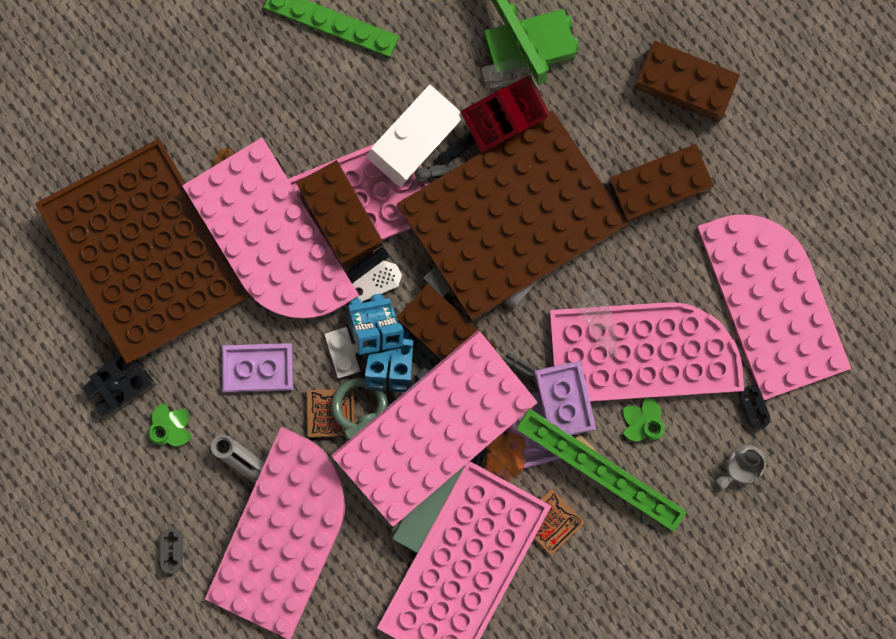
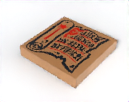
[307,389,355,437]
[534,489,585,555]

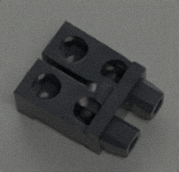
[82,353,156,416]

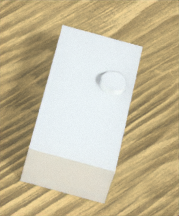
[366,85,463,188]

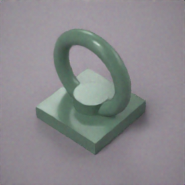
[332,378,388,440]

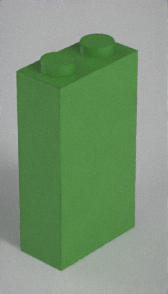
[484,9,579,79]

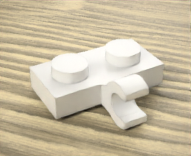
[325,327,370,379]

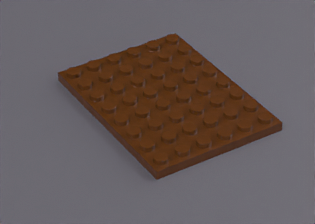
[397,110,629,322]
[35,139,251,365]

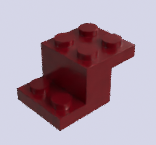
[460,74,551,152]

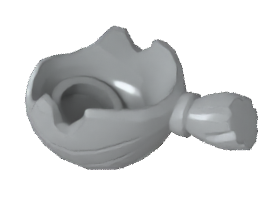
[715,445,766,490]

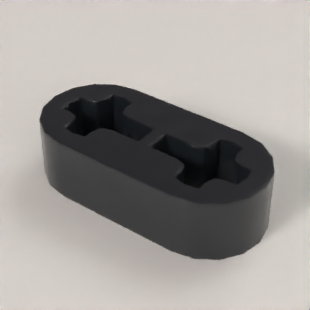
[739,386,770,429]

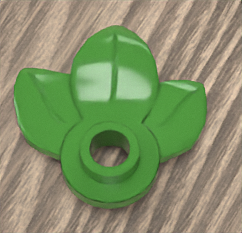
[623,397,665,441]
[148,403,192,446]

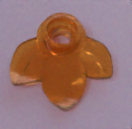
[486,433,526,478]

